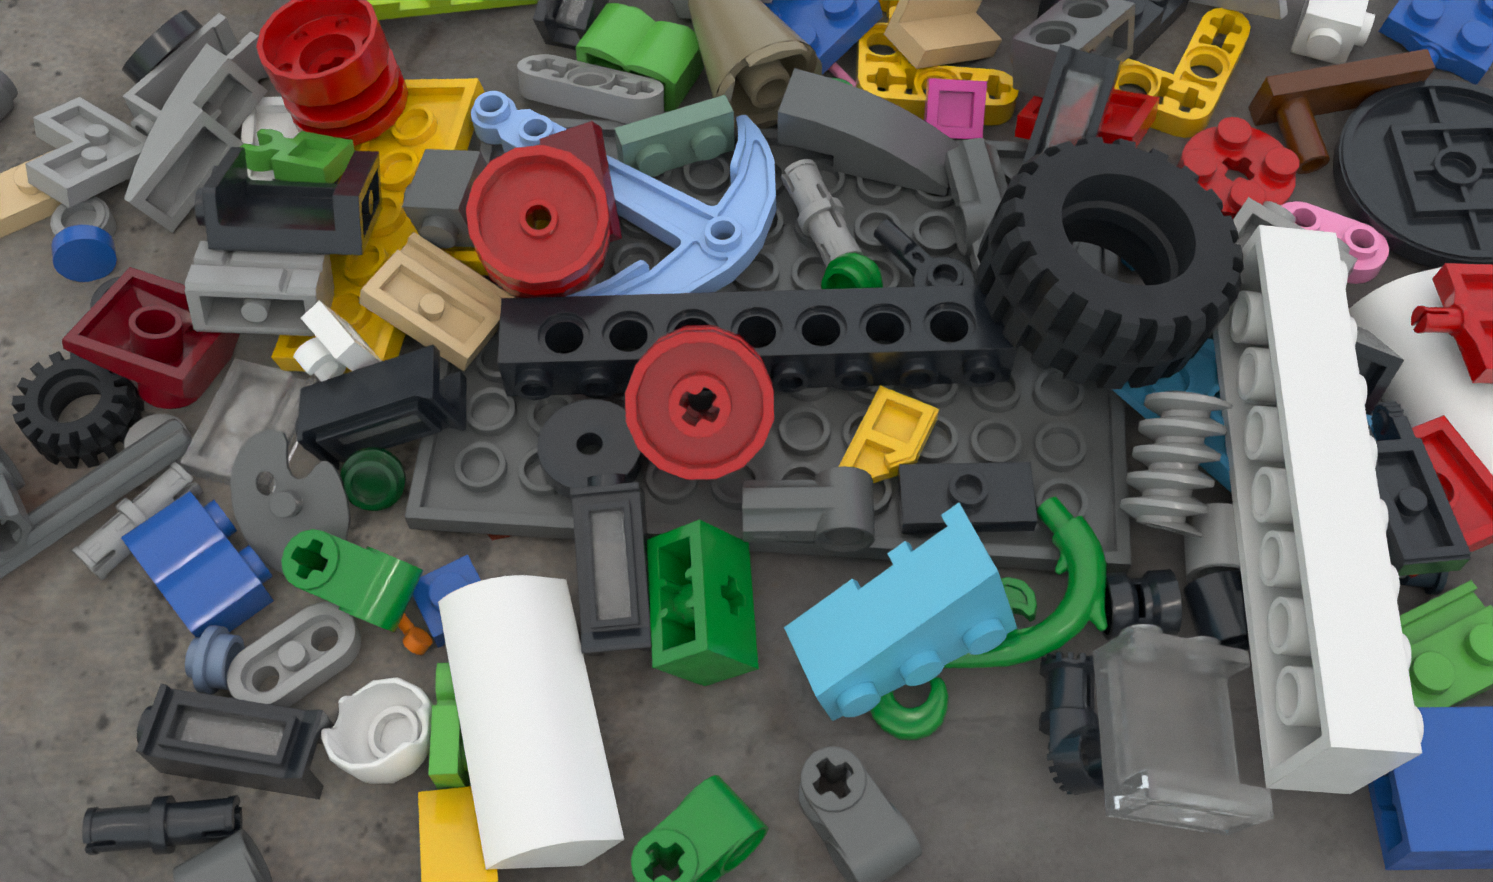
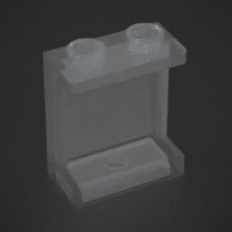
[1093,624,1274,836]

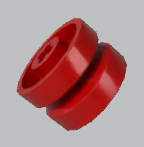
[466,145,610,298]
[625,325,774,480]

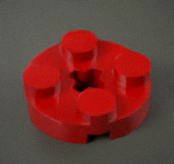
[1177,117,1299,219]

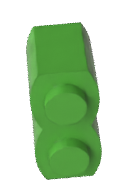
[576,3,704,112]

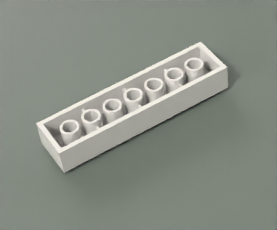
[1213,225,1424,794]

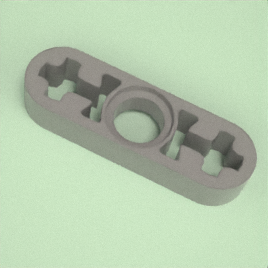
[517,54,664,124]

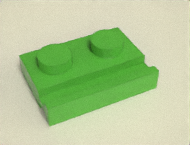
[1400,580,1493,707]

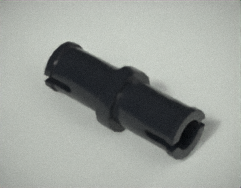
[82,795,243,855]

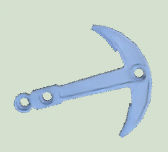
[471,91,776,297]

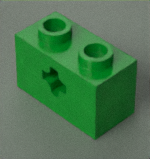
[647,519,759,686]

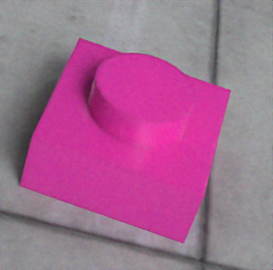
[924,78,987,139]

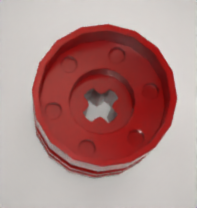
[256,0,409,146]

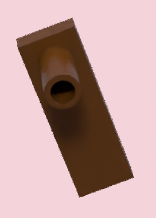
[1248,49,1435,174]

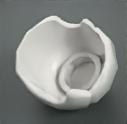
[321,677,433,784]

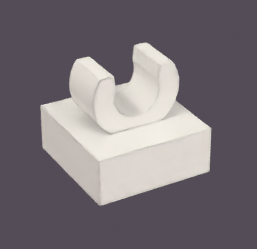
[293,300,382,382]

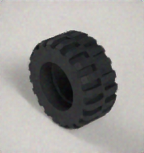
[977,137,1244,389]

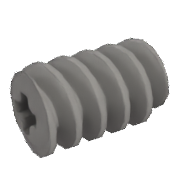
[1120,391,1233,538]

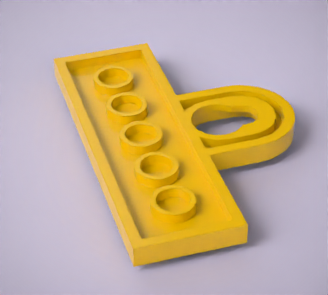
[271,78,549,373]

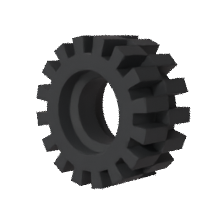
[12,351,145,469]

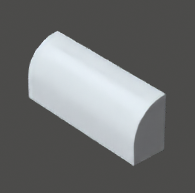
[1349,267,1493,475]
[438,575,624,870]

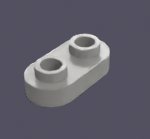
[227,602,361,707]

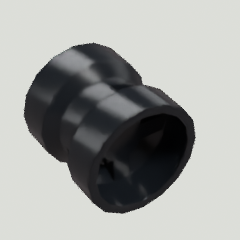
[1102,569,1182,640]

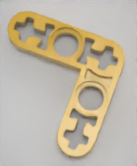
[856,0,1019,125]
[1096,8,1251,138]

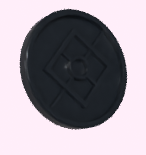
[1333,79,1493,269]

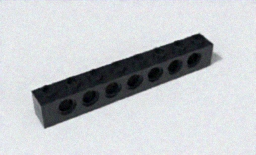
[498,285,1017,400]

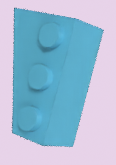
[784,503,1017,721]

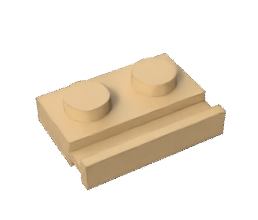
[359,232,515,371]

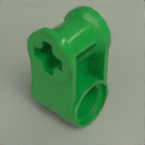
[281,529,423,633]
[631,775,769,882]

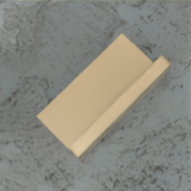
[884,0,1002,69]

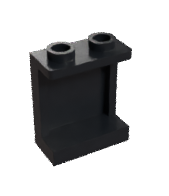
[195,147,382,255]

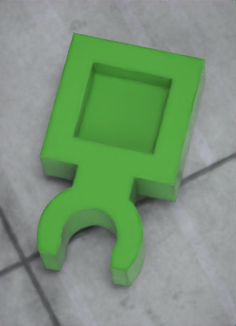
[240,129,355,183]
[428,663,470,790]

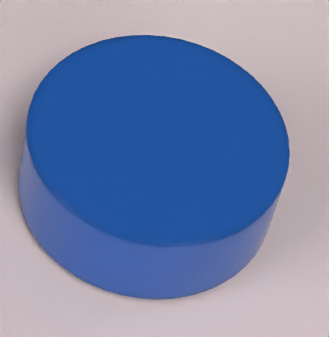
[51,225,117,282]

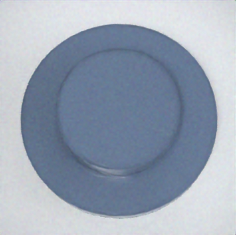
[185,625,245,695]

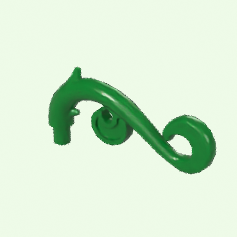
[870,497,1107,741]

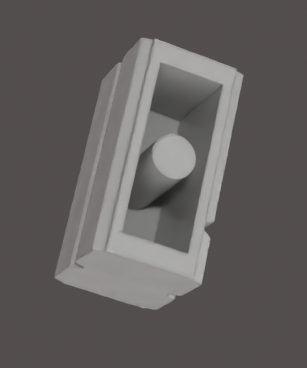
[185,241,334,336]

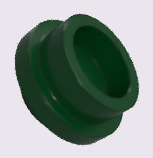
[340,447,406,511]

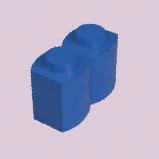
[121,491,274,637]

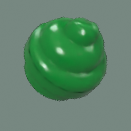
[821,253,883,289]

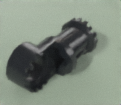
[1039,651,1119,795]

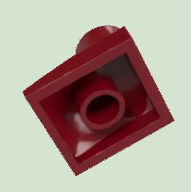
[62,267,240,409]

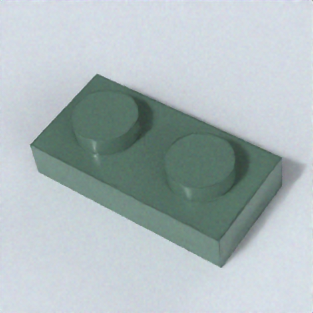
[614,95,734,177]

